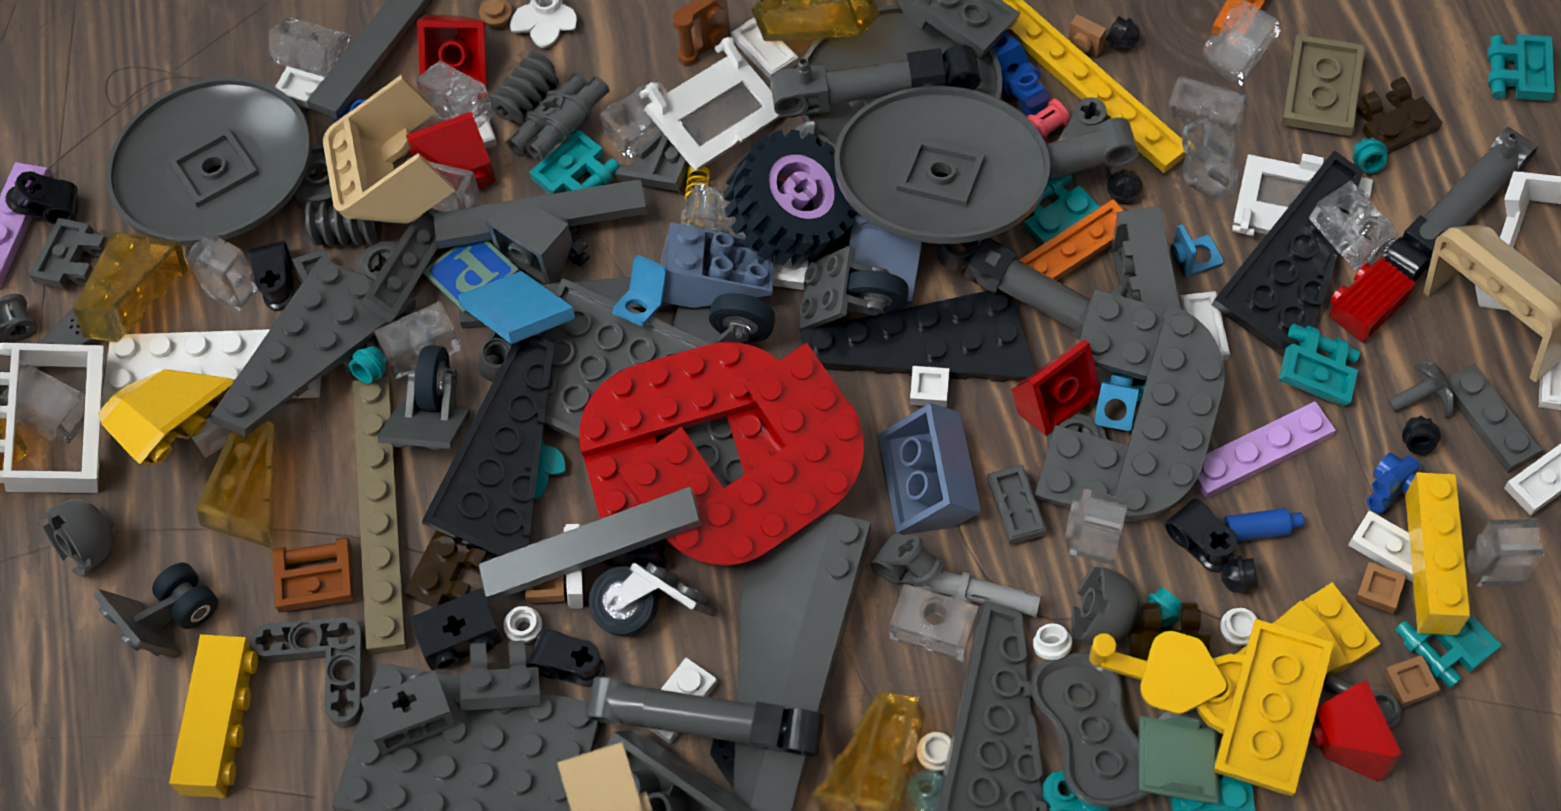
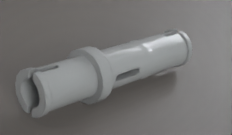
[923,570,1041,618]

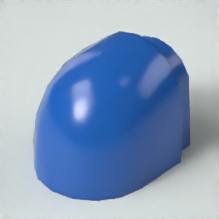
[992,33,1028,74]

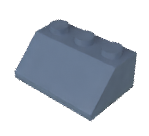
[878,403,981,535]

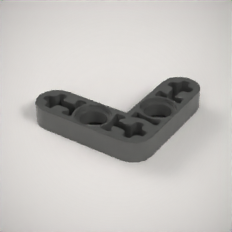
[250,617,364,728]

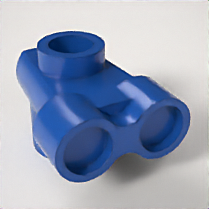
[1002,62,1049,115]
[1367,452,1421,514]

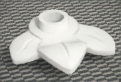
[510,0,577,48]

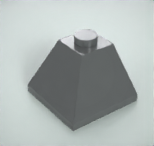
[486,207,573,284]

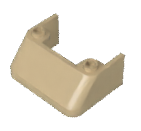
[323,75,455,224]
[1423,225,1561,382]
[557,742,652,811]

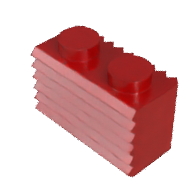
[1329,258,1415,343]

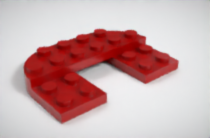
[579,342,786,519]
[619,342,864,566]

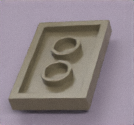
[1281,34,1365,136]

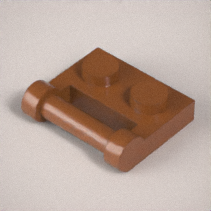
[673,0,731,67]
[272,537,354,613]

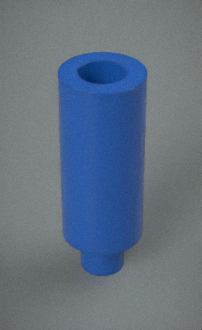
[1224,508,1304,542]

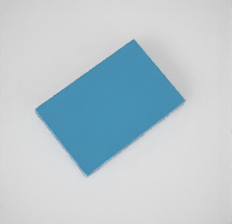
[458,271,575,344]

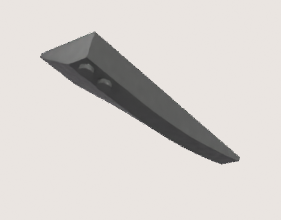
[733,513,871,811]

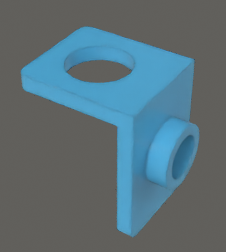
[1170,224,1223,278]
[612,255,668,326]
[1094,374,1140,431]

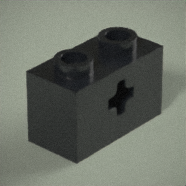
[409,588,503,671]

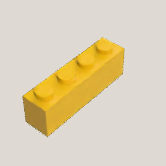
[1405,472,1470,635]
[169,635,258,798]

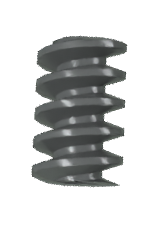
[487,50,560,124]
[305,202,383,246]

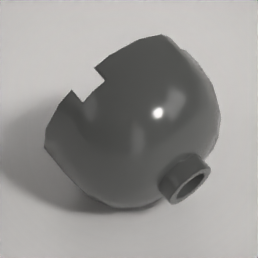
[41,499,114,576]
[1071,566,1142,645]

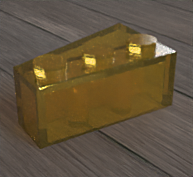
[811,691,925,811]

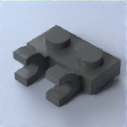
[29,218,115,290]
[459,640,540,711]

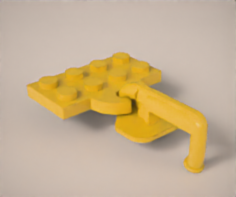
[1089,619,1334,797]

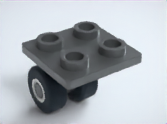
[93,562,218,658]

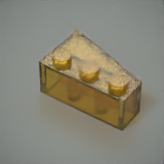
[751,0,880,42]
[73,232,189,342]
[195,421,278,548]

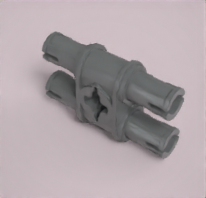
[506,72,610,161]

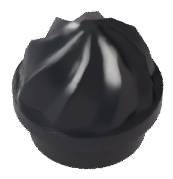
[1105,16,1140,51]
[1107,168,1142,205]
[1402,415,1441,454]
[1221,556,1258,594]

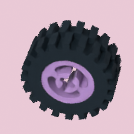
[723,129,857,266]

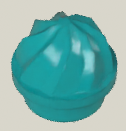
[1352,137,1388,174]
[349,347,387,384]
[1146,587,1182,627]

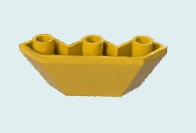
[98,369,235,466]

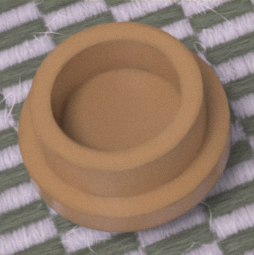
[479,0,512,29]

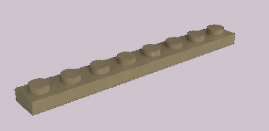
[352,376,407,655]

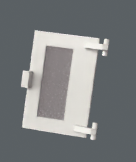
[639,37,782,172]
[1232,154,1373,258]

